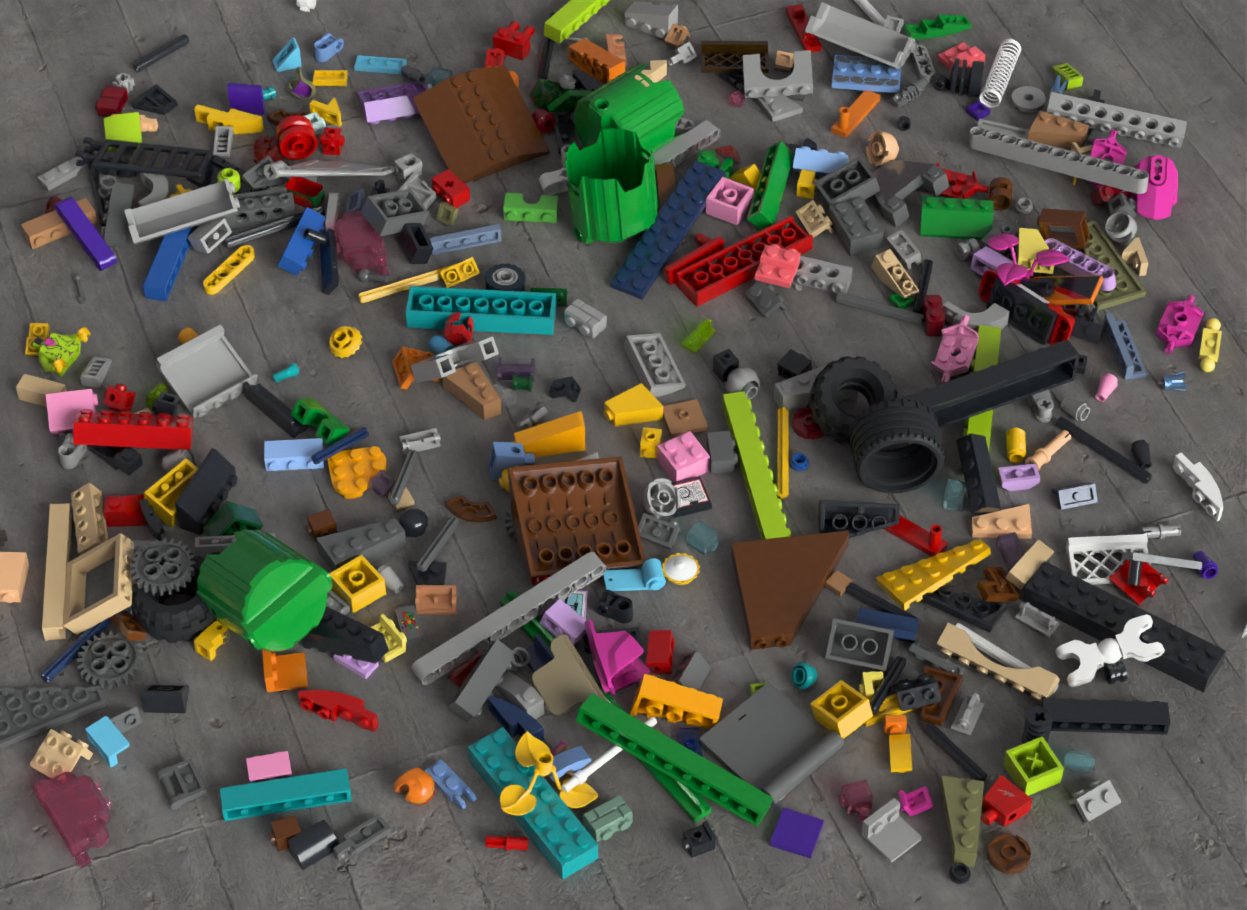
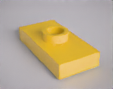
[313,70,348,86]

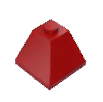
[104,494,146,527]

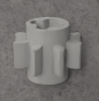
[113,73,135,93]

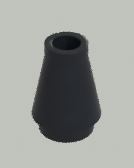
[1131,440,1152,469]

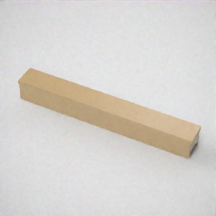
[42,503,73,641]

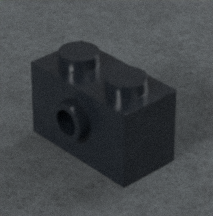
[399,223,433,264]

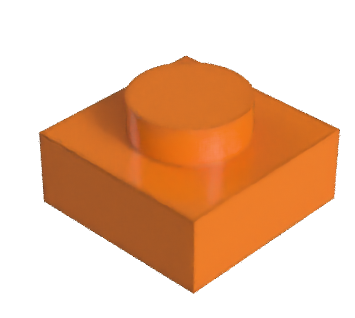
[884,715,907,735]

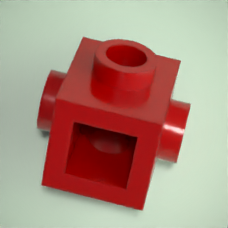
[319,127,345,155]
[103,383,136,412]

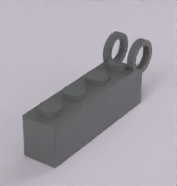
[98,175,134,247]
[448,639,530,722]

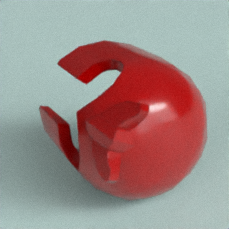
[443,312,474,347]

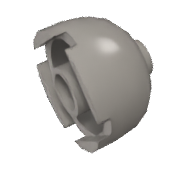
[641,478,681,518]

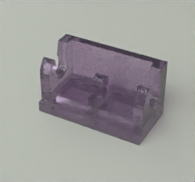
[497,358,535,382]

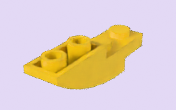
[194,104,264,134]

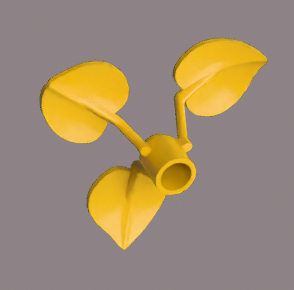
[500,731,598,815]

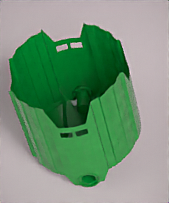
[574,63,685,158]
[565,128,658,244]
[196,529,333,652]

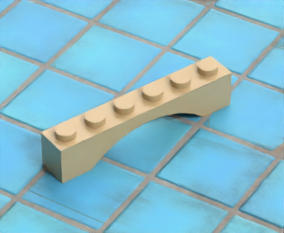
[937,623,1060,702]

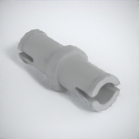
[1139,524,1181,539]

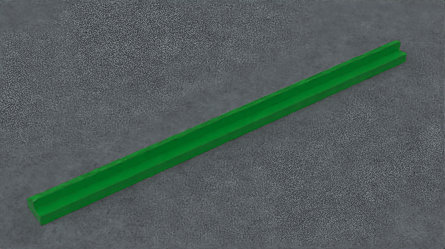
[500,590,712,823]

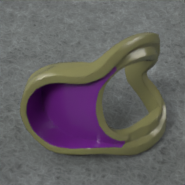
[286,67,316,100]

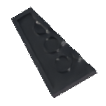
[920,587,1008,633]

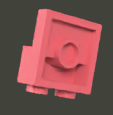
[937,42,986,71]
[755,244,801,288]

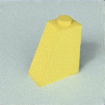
[1017,228,1054,274]

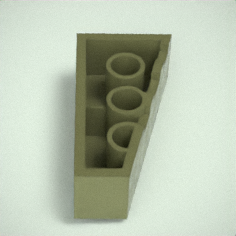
[939,775,984,867]

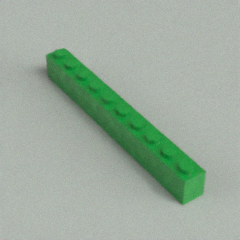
[575,693,774,827]

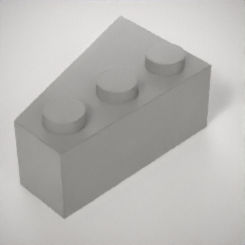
[625,1,678,40]

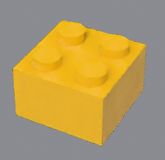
[329,555,386,614]
[810,680,873,738]

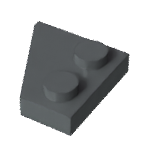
[241,156,289,191]

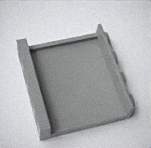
[156,324,258,418]

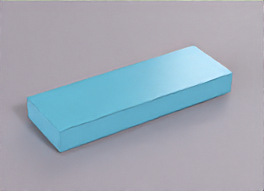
[354,55,407,74]

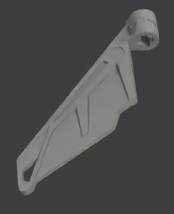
[264,159,395,180]

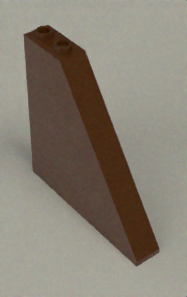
[731,530,849,650]

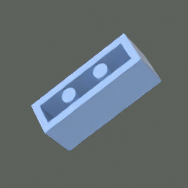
[793,146,848,177]
[264,438,324,471]

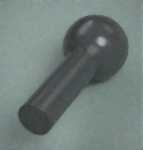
[357,269,389,283]

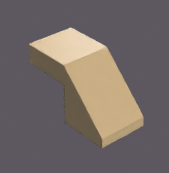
[634,60,667,87]

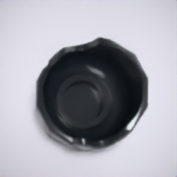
[399,508,429,537]

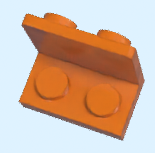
[392,347,442,390]
[262,649,308,692]

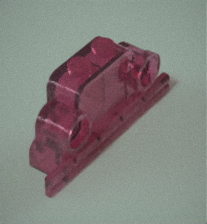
[334,210,389,276]
[32,772,112,868]

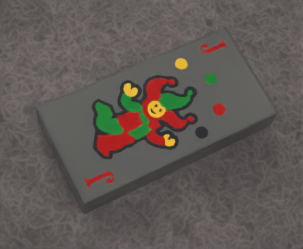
[395,605,423,644]

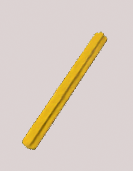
[358,263,458,303]
[777,407,789,499]

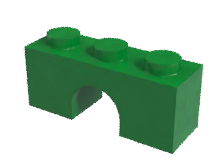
[291,398,350,445]

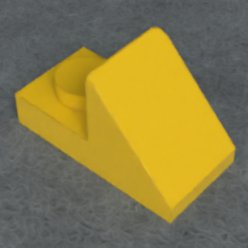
[309,98,342,127]

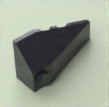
[818,500,900,538]

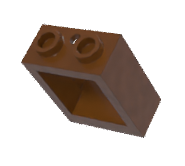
[1037,208,1090,249]

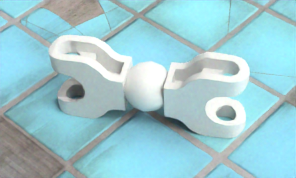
[1055,615,1165,687]

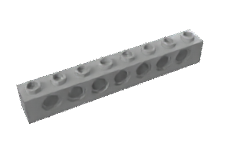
[1047,92,1187,148]

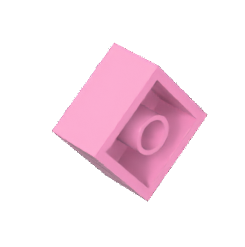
[706,177,754,225]
[657,431,710,482]

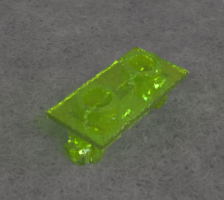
[680,318,717,353]

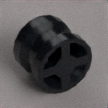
[1104,661,1127,685]

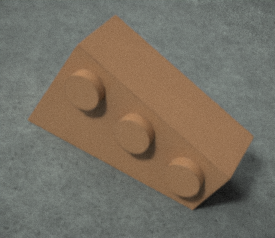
[1027,111,1089,150]
[443,362,501,420]

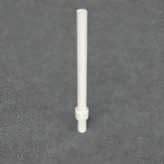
[561,717,657,793]

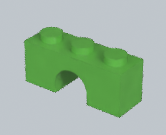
[503,193,559,223]

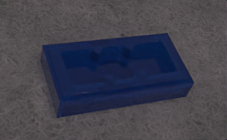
[678,727,703,757]

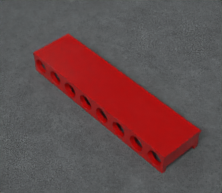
[676,216,813,307]

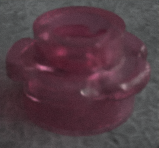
[729,91,746,107]

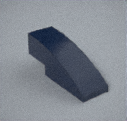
[488,696,544,741]

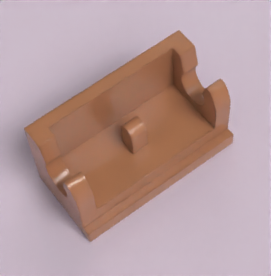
[606,34,627,67]
[415,585,457,615]

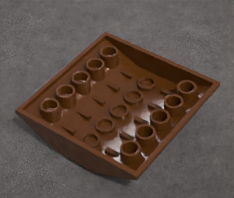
[413,66,550,183]
[508,456,646,577]

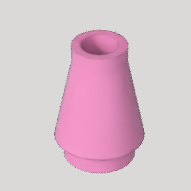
[1095,373,1118,402]

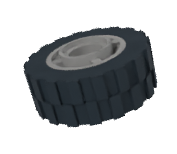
[485,263,525,292]

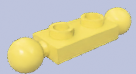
[1199,318,1222,372]

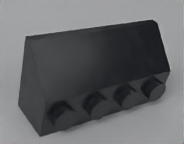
[175,448,238,535]

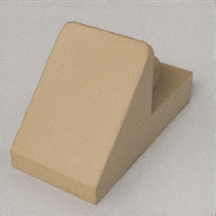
[1122,237,1148,276]

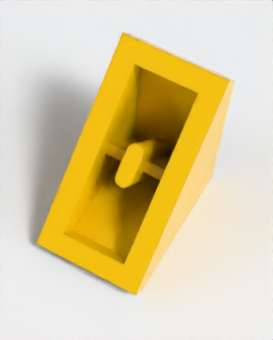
[729,164,760,193]

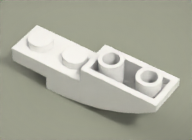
[1173,453,1223,521]

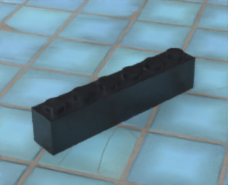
[1041,698,1170,735]

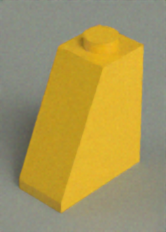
[603,383,663,426]

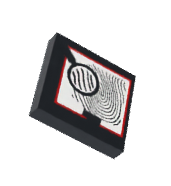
[671,476,712,518]

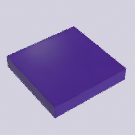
[227,83,265,115]
[770,808,824,858]

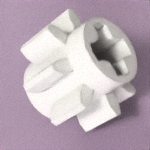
[296,0,316,12]

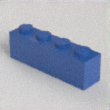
[277,207,326,276]

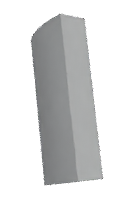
[623,333,686,397]

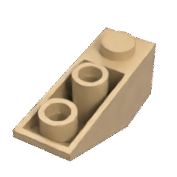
[871,249,920,298]

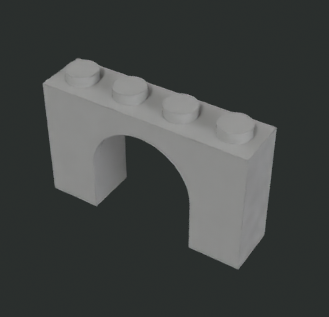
[743,50,813,98]
[410,336,499,383]

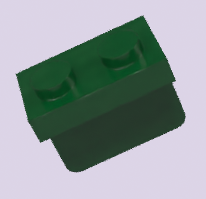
[529,79,568,111]

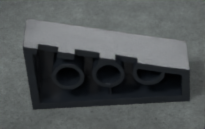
[301,606,389,664]

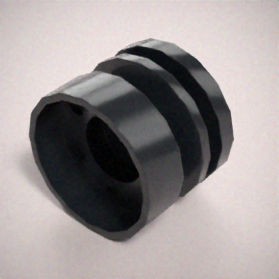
[949,58,984,97]

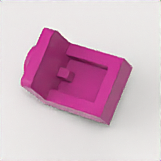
[898,786,934,817]

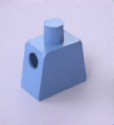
[488,442,535,481]

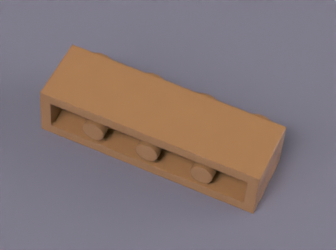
[21,198,98,250]

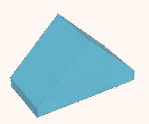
[272,37,302,72]

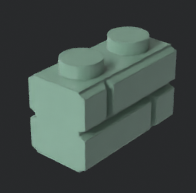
[583,795,633,842]

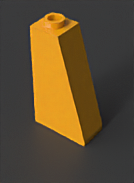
[511,411,585,457]

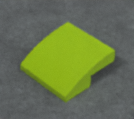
[103,112,142,151]

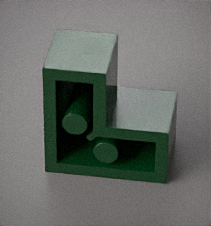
[203,501,263,537]

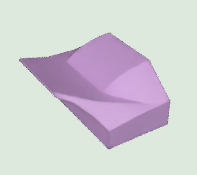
[997,463,1040,491]

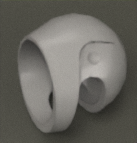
[1105,212,1137,243]

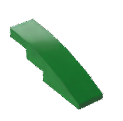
[902,14,972,39]

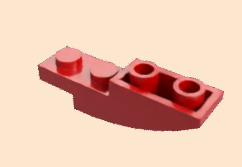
[298,690,378,732]

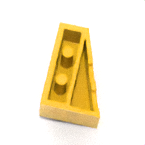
[144,458,198,528]

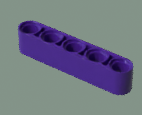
[54,196,117,271]

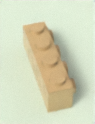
[71,483,108,556]

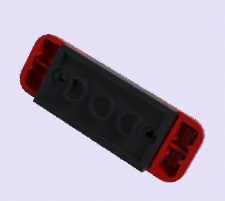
[978,269,1075,345]

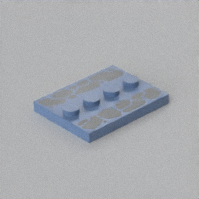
[832,54,901,93]

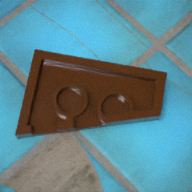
[921,665,963,726]

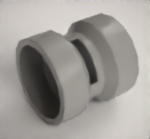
[955,238,980,260]

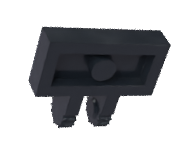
[1071,304,1104,343]

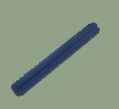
[41,618,111,683]

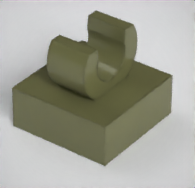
[436,202,459,226]

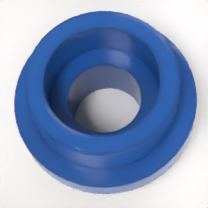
[790,453,809,471]

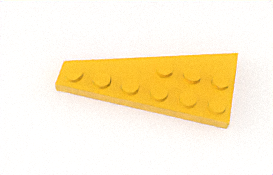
[876,539,991,610]

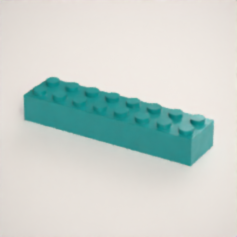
[406,286,556,335]
[468,727,598,880]

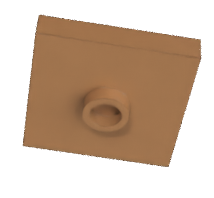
[663,399,708,438]

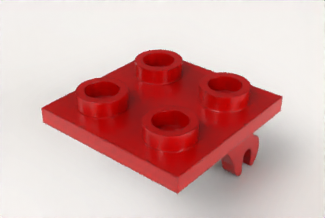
[1109,561,1169,606]

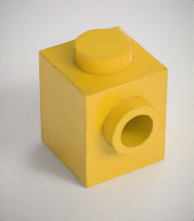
[640,427,662,459]

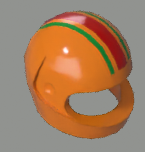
[393,767,435,805]

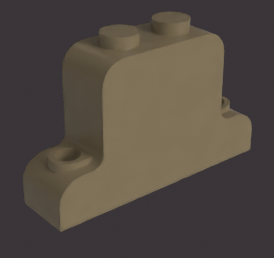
[532,635,608,715]

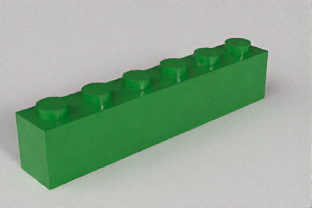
[747,141,794,231]

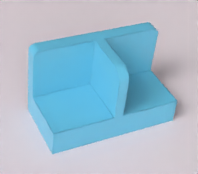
[85,716,129,768]

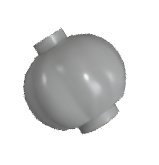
[725,367,760,399]

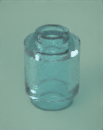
[1063,750,1095,773]

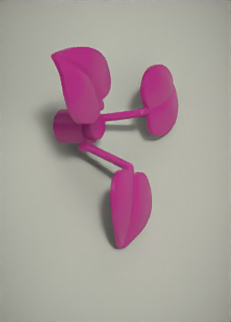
[988,233,1069,286]

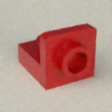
[484,48,506,68]

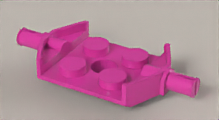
[1089,130,1127,189]
[1156,295,1204,354]

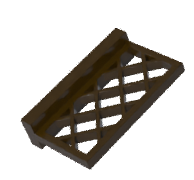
[701,41,769,73]

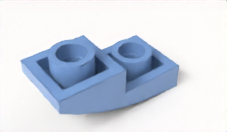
[548,746,592,781]

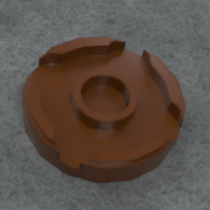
[987,833,1031,874]

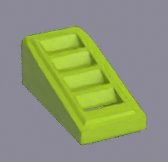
[1052,63,1083,90]

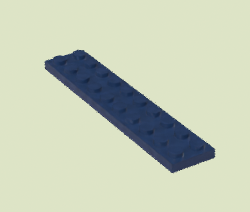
[610,160,726,299]

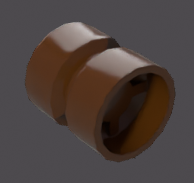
[989,177,1013,211]

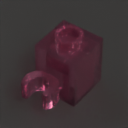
[839,780,873,822]

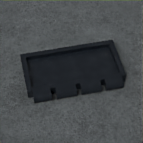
[186,155,262,201]

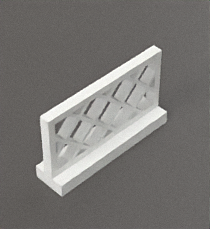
[1065,534,1151,585]

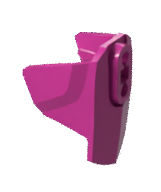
[1127,155,1178,220]
[584,619,651,696]

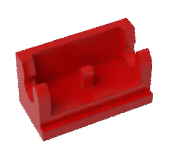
[646,630,675,675]

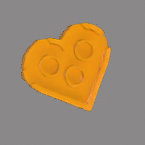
[327,446,387,499]

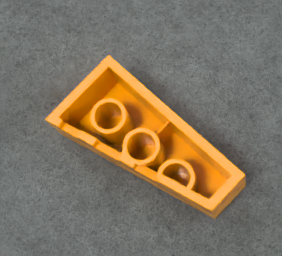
[629,674,723,729]

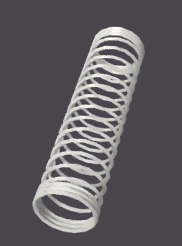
[979,39,1021,108]

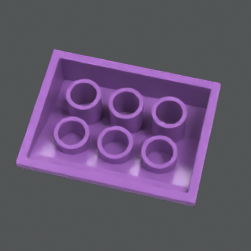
[357,81,429,124]

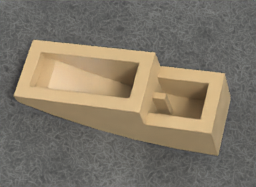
[1006,540,1054,590]

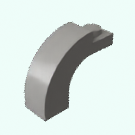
[138,173,170,207]
[943,301,1009,332]

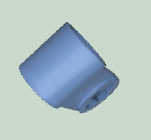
[314,33,344,62]

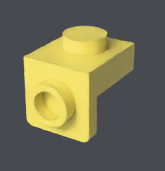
[859,671,883,701]

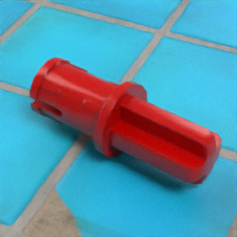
[485,834,528,852]

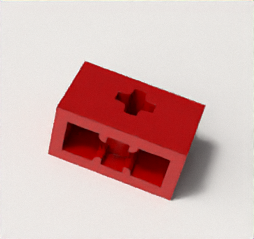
[431,169,470,208]

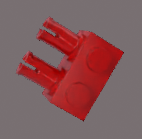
[493,21,535,61]

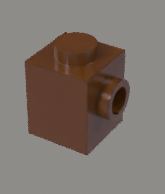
[305,509,337,543]
[269,815,301,851]

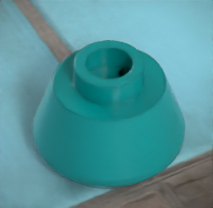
[791,662,817,690]

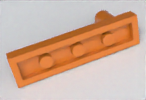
[831,91,881,139]

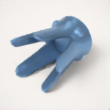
[1049,75,1068,97]
[1158,372,1187,391]

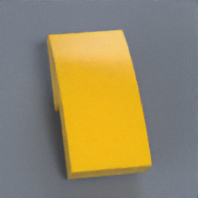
[440,257,480,288]
[25,323,50,356]
[889,734,912,773]

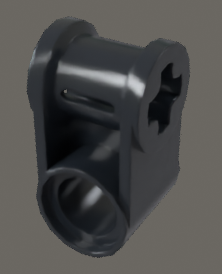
[594,590,633,624]

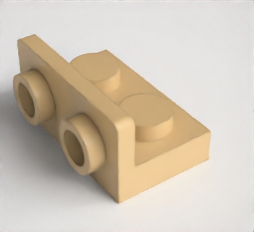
[795,200,834,238]

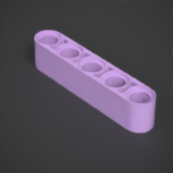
[1045,238,1116,291]

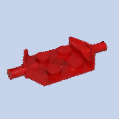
[927,163,989,199]

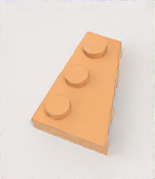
[971,504,1032,539]

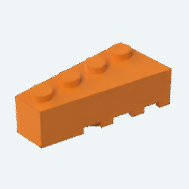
[568,38,625,84]

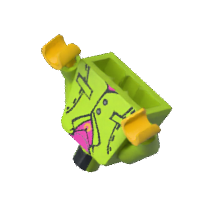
[33,327,91,377]

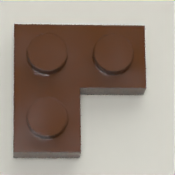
[976,567,1020,602]

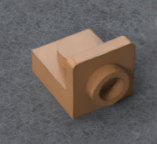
[664,24,690,48]

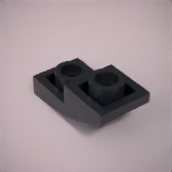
[140,499,165,541]

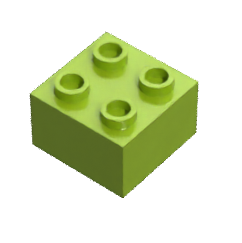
[1003,737,1064,796]

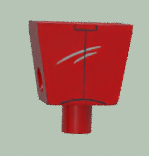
[980,775,1032,827]

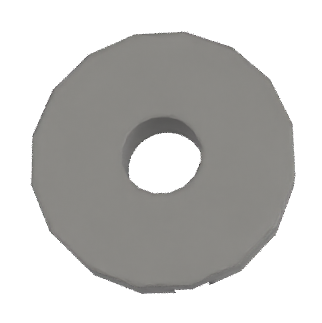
[1011,86,1046,113]

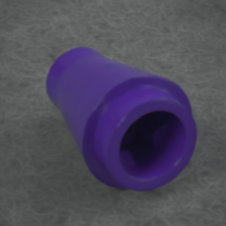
[1193,551,1218,579]

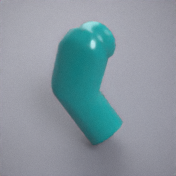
[273,363,299,382]

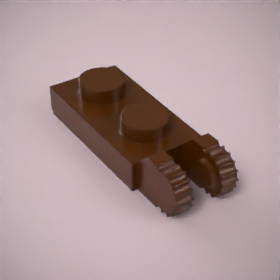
[108,611,147,642]

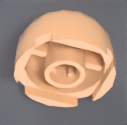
[866,131,899,166]

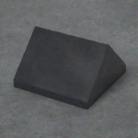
[140,685,189,713]

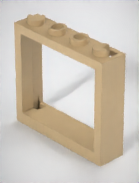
[63,533,134,635]

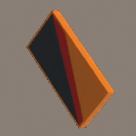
[1032,275,1103,305]

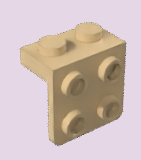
[30,729,93,784]

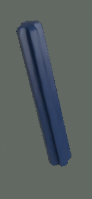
[311,427,369,465]

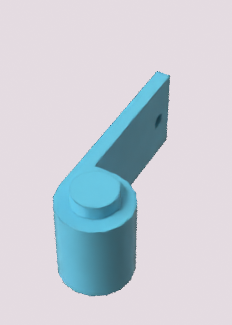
[603,558,666,591]

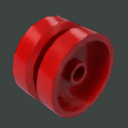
[276,115,318,160]

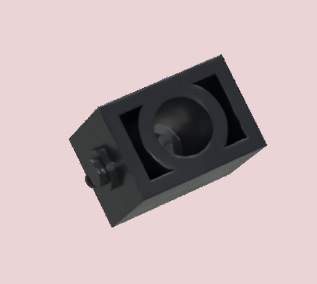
[777,349,812,380]

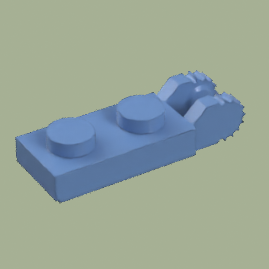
[424,759,477,810]

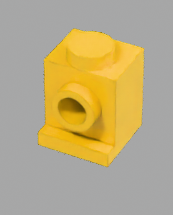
[796,169,818,199]

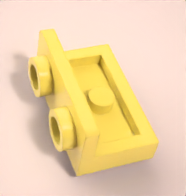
[371,614,407,663]

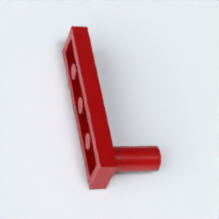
[664,233,725,286]
[883,515,948,557]

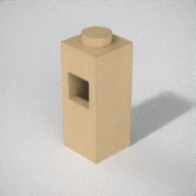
[16,374,67,407]

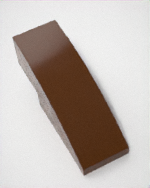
[656,164,676,211]

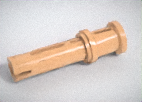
[1025,430,1071,471]

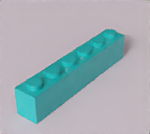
[220,768,352,821]

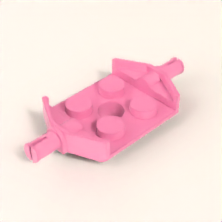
[931,315,979,383]

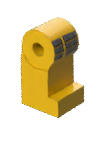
[194,621,230,661]

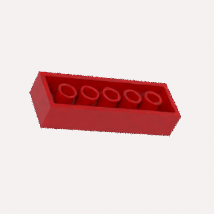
[73,409,194,450]

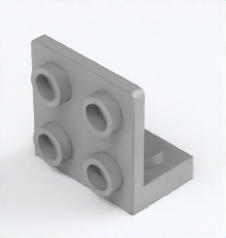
[861,798,922,863]

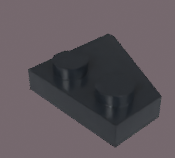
[131,84,178,115]

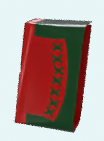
[285,177,325,209]

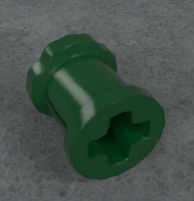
[513,374,533,392]

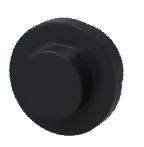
[949,863,971,884]

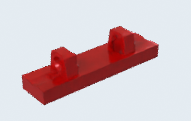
[785,4,822,53]

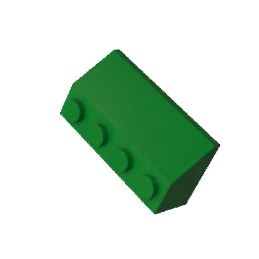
[920,196,994,240]

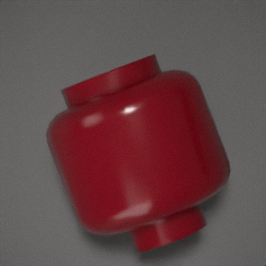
[532,108,556,134]

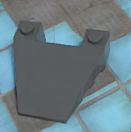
[872,160,949,227]

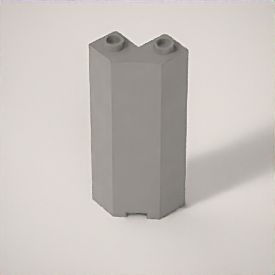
[805,2,916,69]
[124,178,240,245]

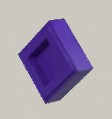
[966,101,990,121]

